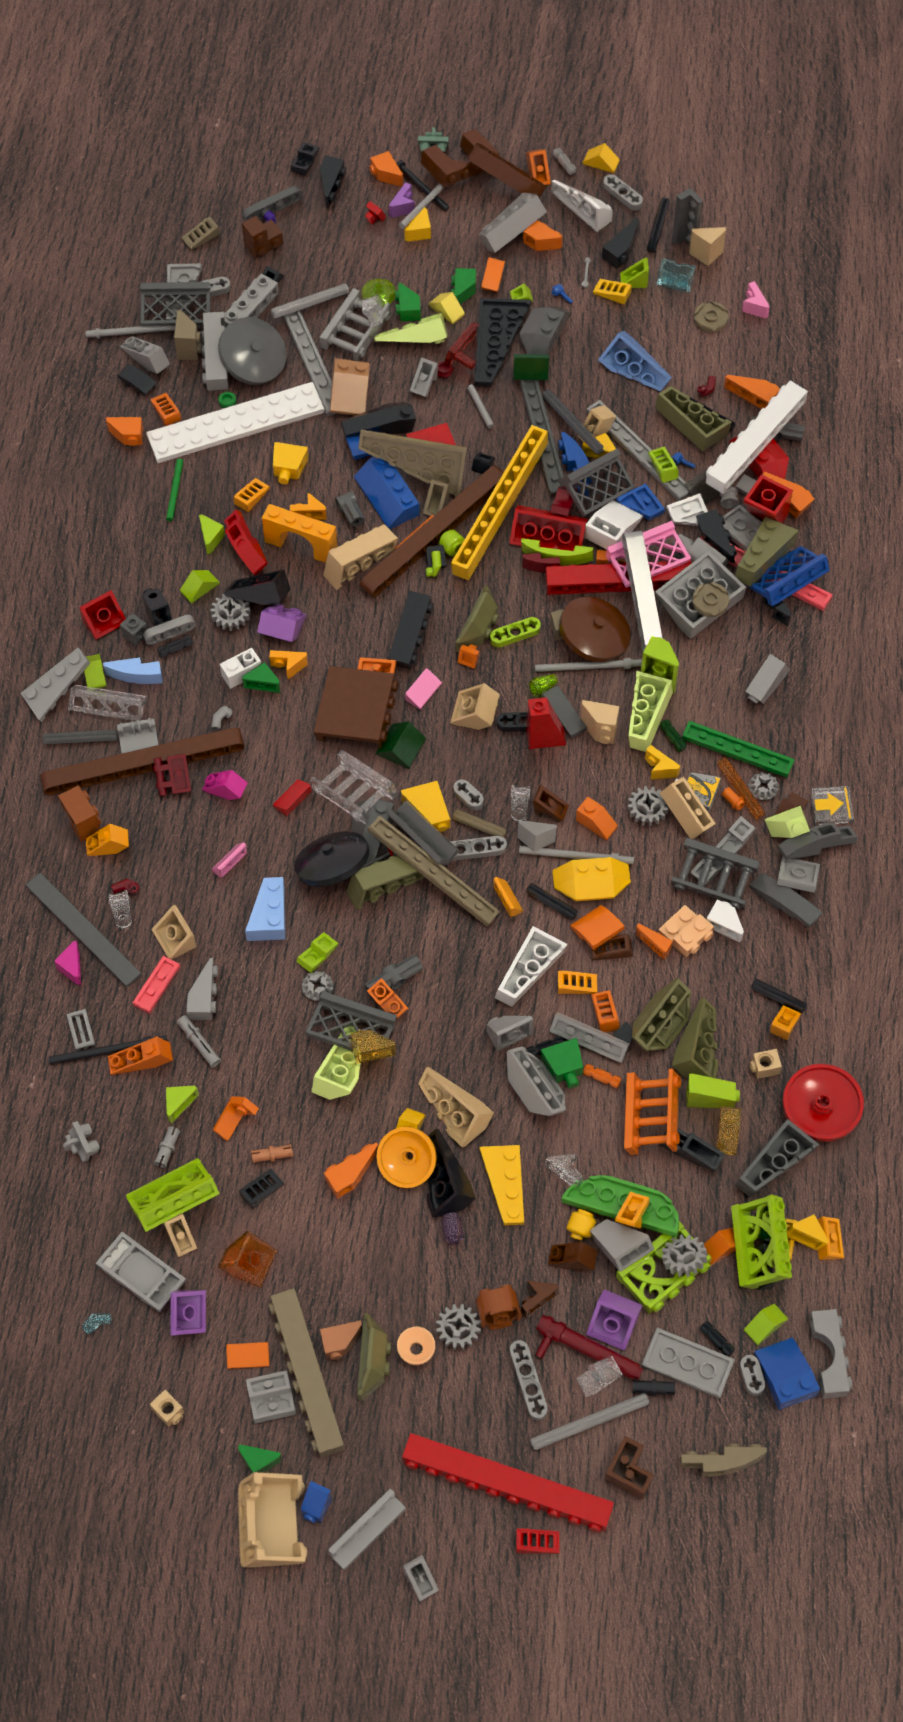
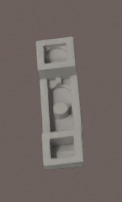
[690,816,756,885]

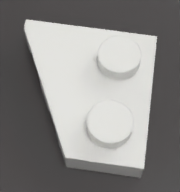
[666,494,708,526]

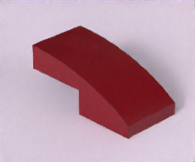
[522,553,560,573]

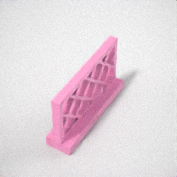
[606,521,691,588]

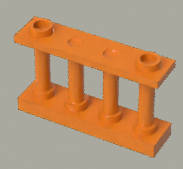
[624,1069,681,1155]

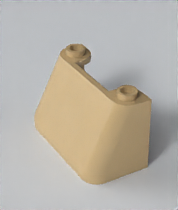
[238,1472,307,1567]

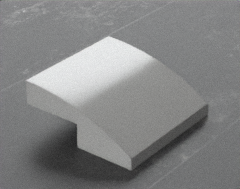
[246,1370,296,1424]

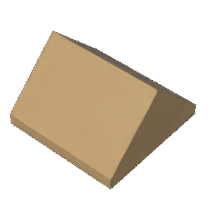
[689,227,726,266]
[151,905,196,960]

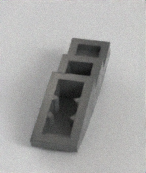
[749,873,823,928]

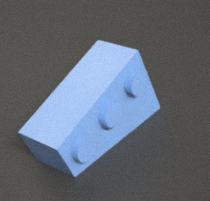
[245,877,286,941]

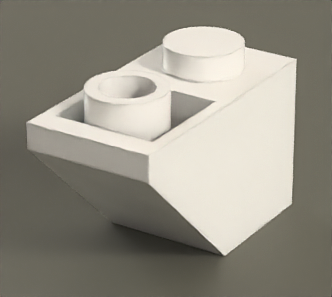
[220,648,261,689]

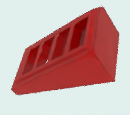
[516,1528,560,1554]

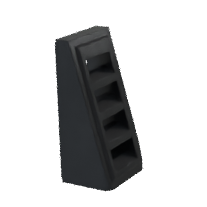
[239,1169,284,1209]

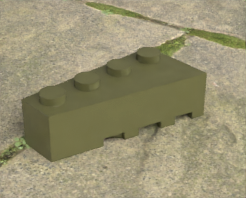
[655,386,732,452]
[735,517,799,587]
[346,856,425,910]

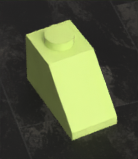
[765,806,810,838]

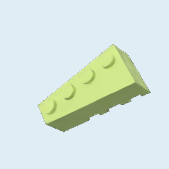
[628,671,673,752]

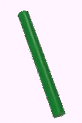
[166,459,183,522]

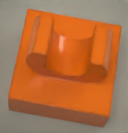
[457,644,479,669]

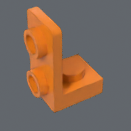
[213,1096,259,1140]

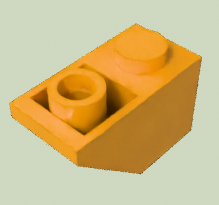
[86,824,129,856]

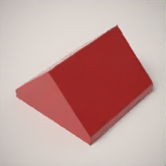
[79,590,126,639]

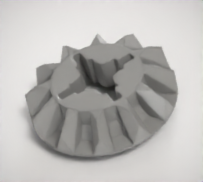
[748,772,779,800]
[302,971,333,1001]

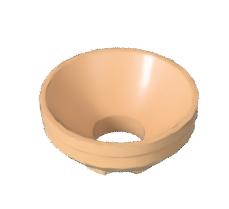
[397,1327,435,1365]

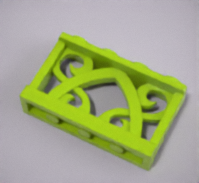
[126,1158,219,1232]
[731,1195,792,1289]
[616,1221,712,1314]

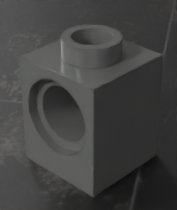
[120,613,147,647]

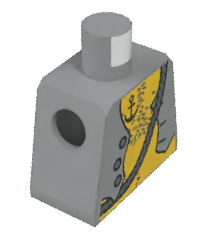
[675,772,721,813]

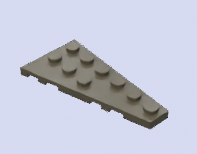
[358,429,467,497]

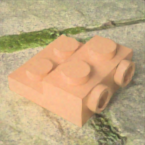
[658,905,714,958]

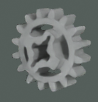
[210,594,251,631]
[627,786,668,826]
[662,1235,708,1277]
[436,1304,481,1350]

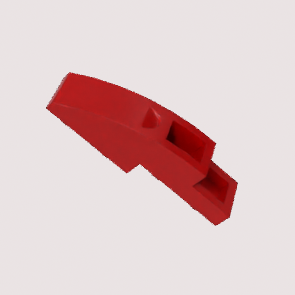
[224,509,268,575]

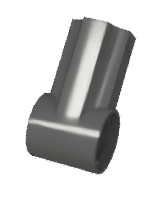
[335,491,365,527]

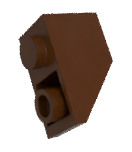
[548,1242,598,1272]

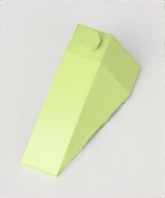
[375,313,447,344]
[312,1026,364,1100]

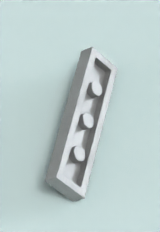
[549,1012,630,1063]

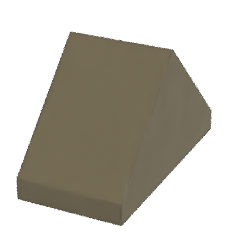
[423,479,449,516]

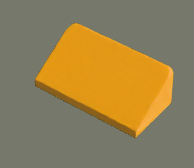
[493,877,523,917]
[817,1217,844,1260]

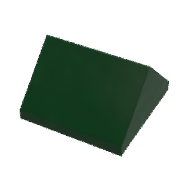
[513,354,549,380]
[376,722,426,769]

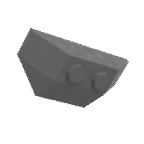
[519,306,571,355]

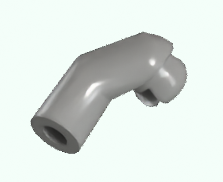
[211,706,232,731]

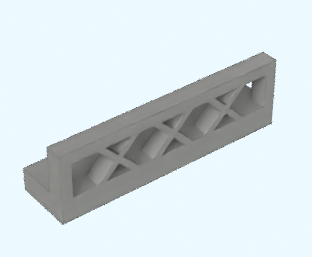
[328,1488,406,1571]

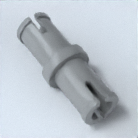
[154,1126,180,1168]

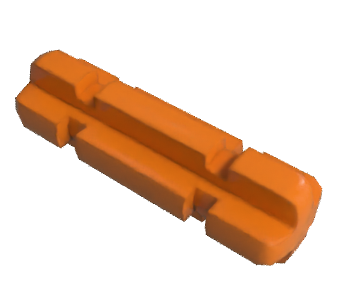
[583,1064,621,1088]

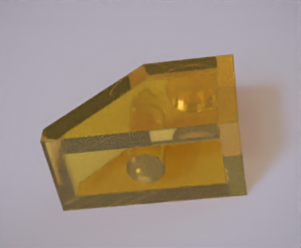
[351,1030,396,1064]
[716,1107,741,1155]

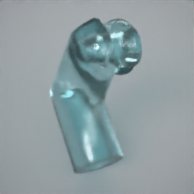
[82,1313,111,1334]

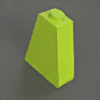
[686,1074,740,1109]

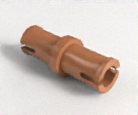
[251,1144,293,1163]

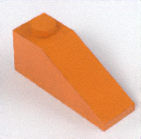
[724,375,780,409]
[762,472,815,519]

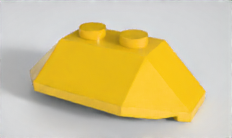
[552,857,631,901]

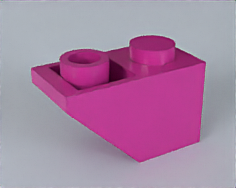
[202,770,248,800]

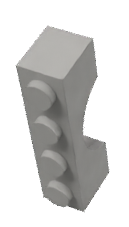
[809,1309,852,1399]

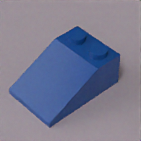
[754,1337,820,1410]

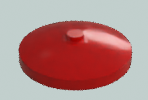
[782,1064,864,1142]

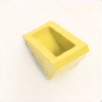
[428,292,465,325]

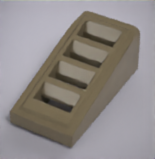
[182,217,219,250]

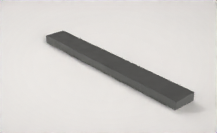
[520,380,564,497]
[25,873,142,988]

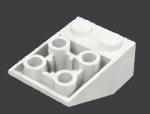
[585,500,643,549]

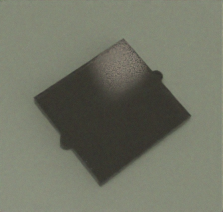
[684,468,720,505]

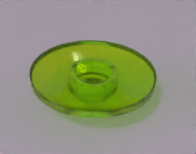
[362,278,396,307]

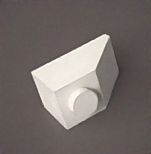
[707,900,744,943]

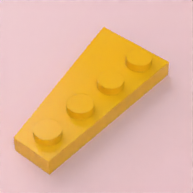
[479,1145,524,1226]

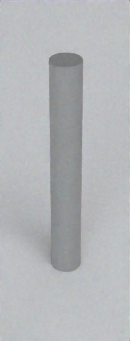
[467,384,494,429]

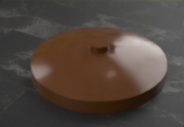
[559,597,631,662]

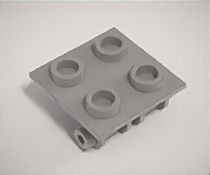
[117,718,158,753]

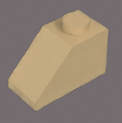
[577,405,616,442]
[163,1213,197,1257]

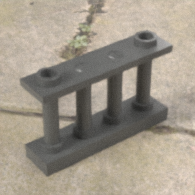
[671,837,760,909]

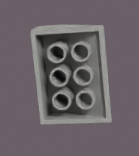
[655,551,746,639]

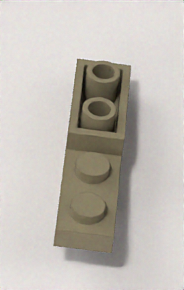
[680,1444,767,1477]

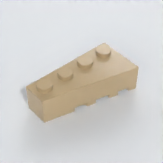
[323,524,398,590]

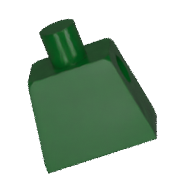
[541,1038,583,1089]

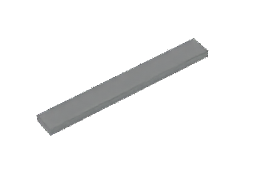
[283,310,337,416]
[586,400,693,501]

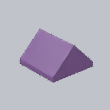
[171,1290,206,1335]

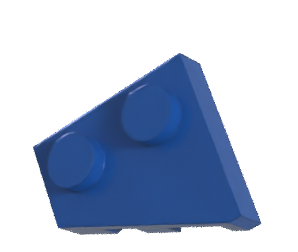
[616,483,665,521]

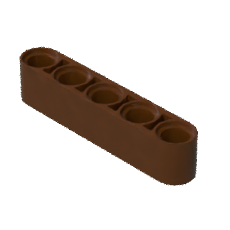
[468,143,546,199]

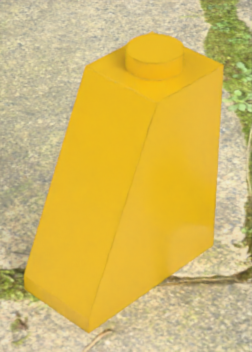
[401,781,450,832]

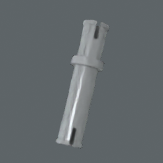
[177,1015,221,1068]

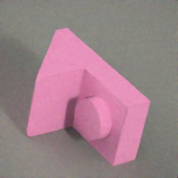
[742,281,770,318]

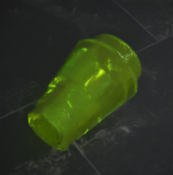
[529,674,558,695]

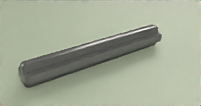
[43,730,117,744]

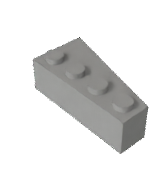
[201,312,228,391]

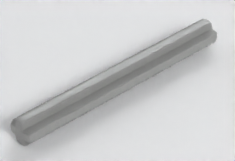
[271,283,349,318]

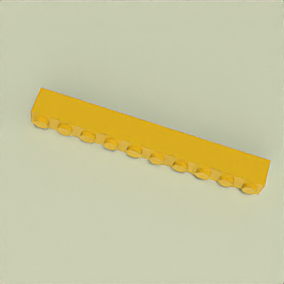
[451,425,548,581]

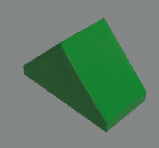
[242,662,281,693]
[238,1444,282,1473]

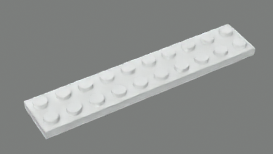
[146,382,324,463]

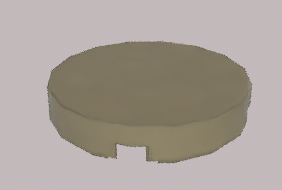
[694,302,728,332]
[692,582,729,617]

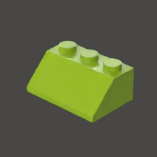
[641,635,679,695]

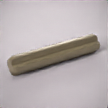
[453,809,507,837]

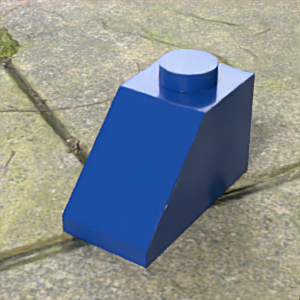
[300,1481,332,1524]

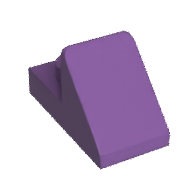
[389,182,415,218]

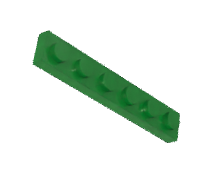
[682,721,795,778]

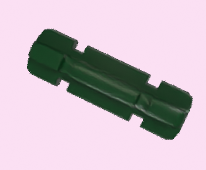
[660,719,686,752]

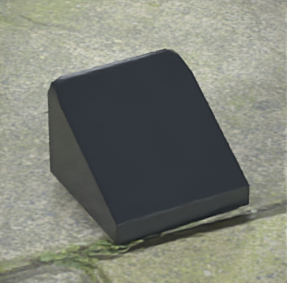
[263,266,284,283]
[472,452,495,474]
[426,545,446,568]

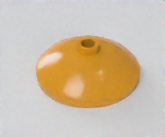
[377,1127,437,1188]

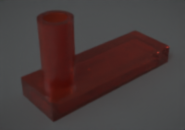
[444,321,479,370]

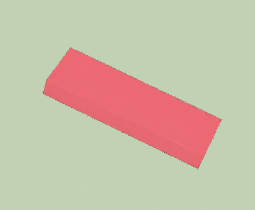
[133,956,180,1014]

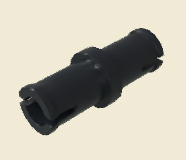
[633,1379,675,1396]

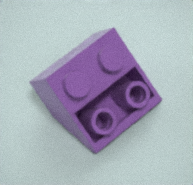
[257,604,306,642]

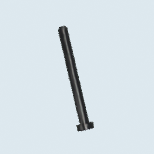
[396,160,449,211]

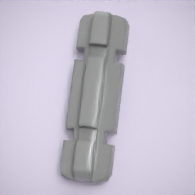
[553,148,576,175]

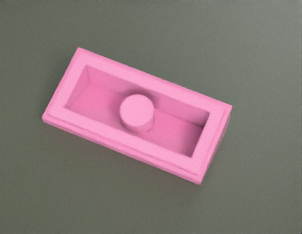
[405,668,442,710]
[211,842,247,878]

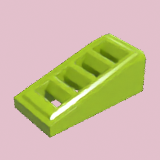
[648,446,679,483]

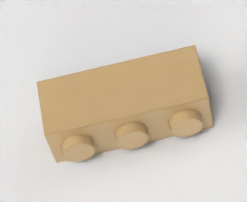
[660,776,716,839]

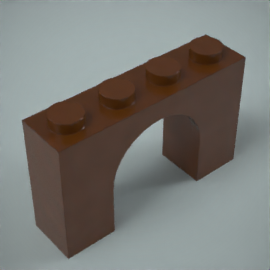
[420,129,499,188]

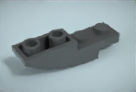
[778,822,857,860]

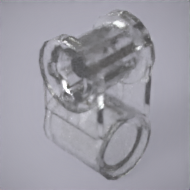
[361,294,384,327]
[511,785,531,822]
[108,890,132,929]

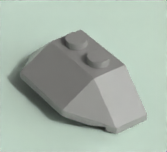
[507,1046,566,1116]

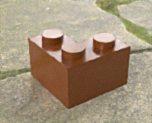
[58,785,101,842]

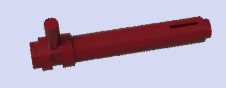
[535,1315,643,1380]

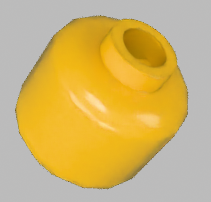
[566,1209,596,1241]

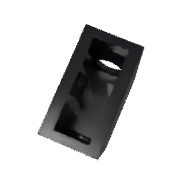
[142,588,172,627]

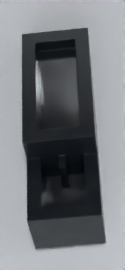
[659,1128,725,1171]

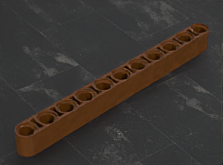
[360,465,504,597]
[40,728,245,795]

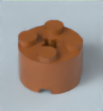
[476,1284,522,1330]

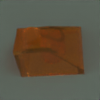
[218,1231,278,1287]

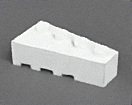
[495,926,567,1007]

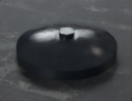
[294,831,370,887]

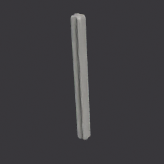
[530,1393,649,1450]

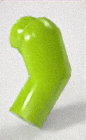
[426,551,441,577]

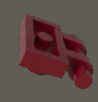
[153,753,191,796]

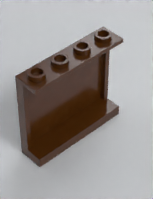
[314,666,399,748]

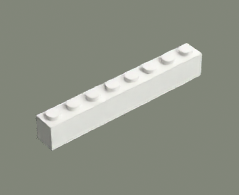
[706,381,808,494]

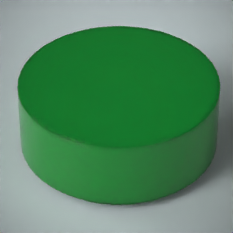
[218,392,236,409]

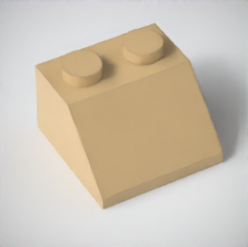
[450,683,500,730]
[580,700,619,744]

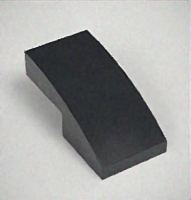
[290,142,319,175]
[117,364,157,397]
[761,596,792,626]

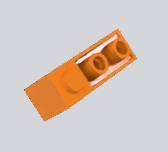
[108,1037,173,1075]
[324,1142,378,1199]

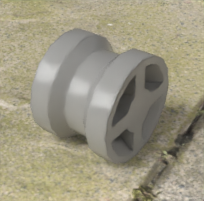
[720,486,738,508]

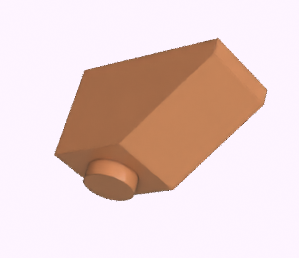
[320,1320,362,1360]

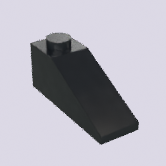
[602,218,639,269]

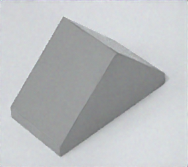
[517,820,557,851]
[403,1555,439,1601]

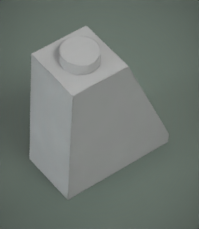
[745,654,790,704]
[590,1219,654,1272]

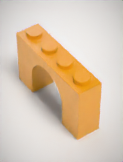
[262,504,337,563]

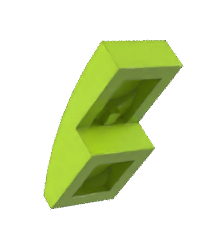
[296,932,339,973]

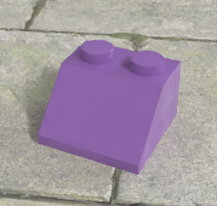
[586,1289,643,1351]

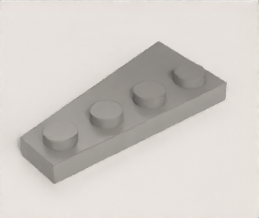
[166,263,202,320]
[21,648,90,722]

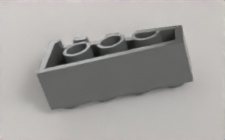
[735,1119,820,1198]

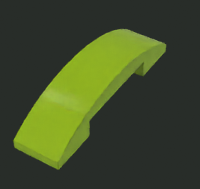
[521,538,594,566]

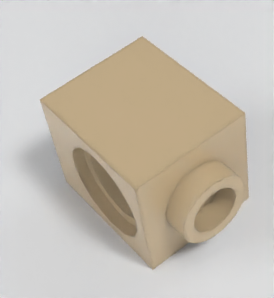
[750,1049,782,1079]
[150,1390,184,1427]

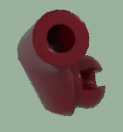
[697,376,716,397]
[110,879,140,894]

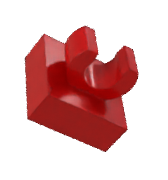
[365,201,386,225]

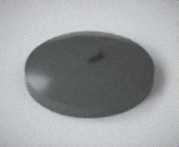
[218,317,286,385]

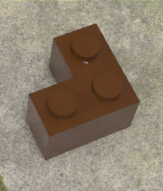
[242,216,283,259]
[604,1436,654,1500]

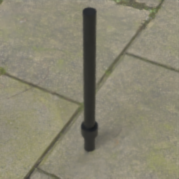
[49,1035,168,1064]

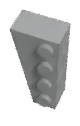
[479,193,547,253]

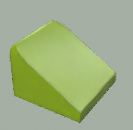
[510,284,533,303]

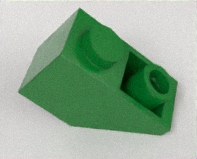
[451,268,476,305]
[395,283,421,322]

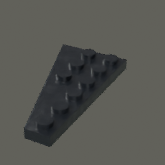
[474,298,531,386]

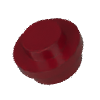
[437,361,453,378]

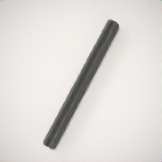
[542,389,604,454]

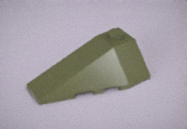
[672,997,718,1078]

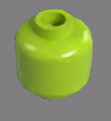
[439,530,465,557]

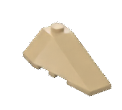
[418,1067,494,1147]

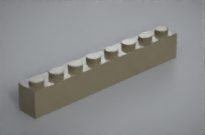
[268,1288,345,1458]

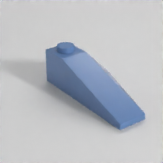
[598,331,672,391]

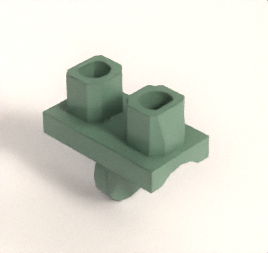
[418,127,449,154]

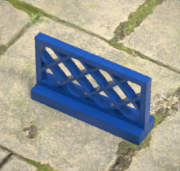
[746,546,830,606]

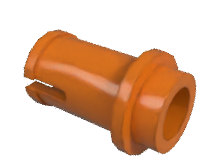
[721,787,745,811]

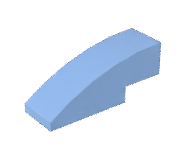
[103,658,163,684]

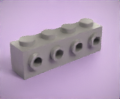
[224,274,279,327]

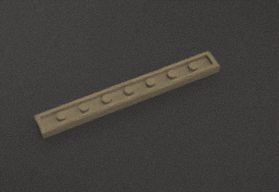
[367,815,500,927]

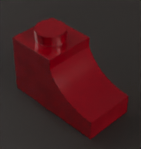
[550,485,578,516]

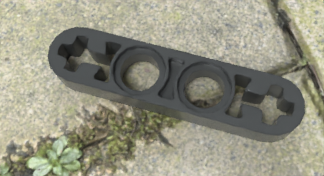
[242,186,303,221]

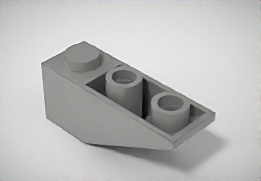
[120,336,170,374]
[187,958,218,1020]

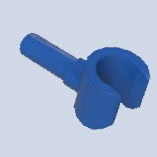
[551,284,573,304]
[671,452,696,469]

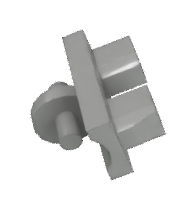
[63,1121,100,1163]

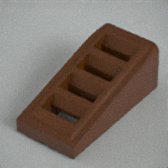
[591,934,633,960]

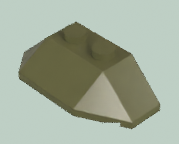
[455,585,499,653]
[632,978,691,1051]
[357,1313,391,1401]

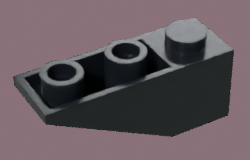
[320,155,347,208]
[696,509,737,563]

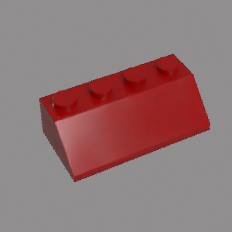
[509,505,588,551]

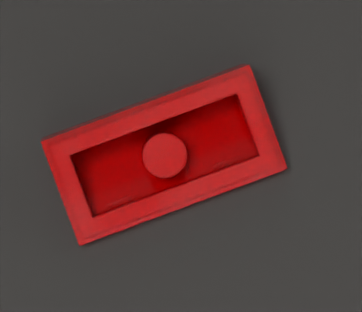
[273,779,312,817]

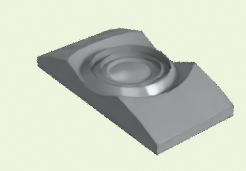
[96,1232,186,1312]

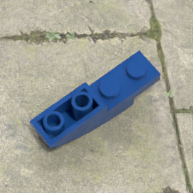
[558,432,593,497]

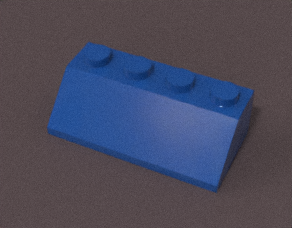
[354,457,420,529]

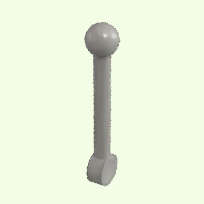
[582,258,591,289]

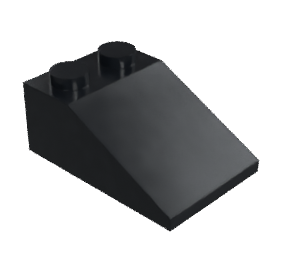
[224,569,291,606]

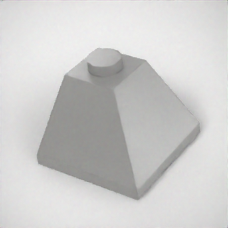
[486,1016,533,1051]

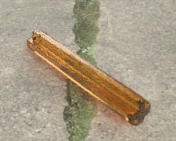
[718,757,765,819]

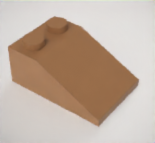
[330,358,370,416]

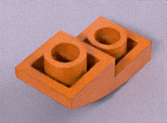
[481,257,505,293]
[367,978,409,1020]

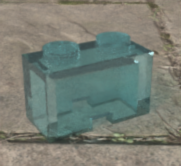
[657,258,696,292]

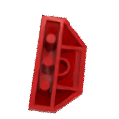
[729,436,789,479]

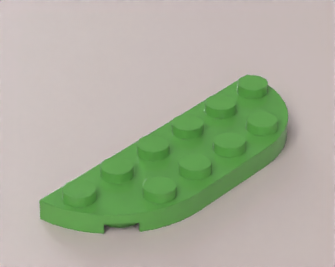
[561,1175,679,1238]

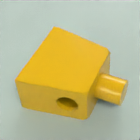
[273,442,309,485]

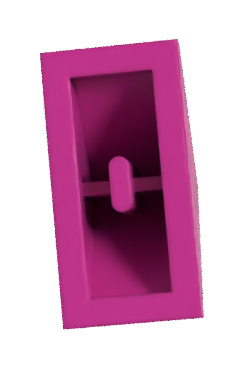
[54,941,81,985]

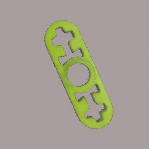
[490,617,541,648]

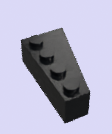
[388,591,434,670]

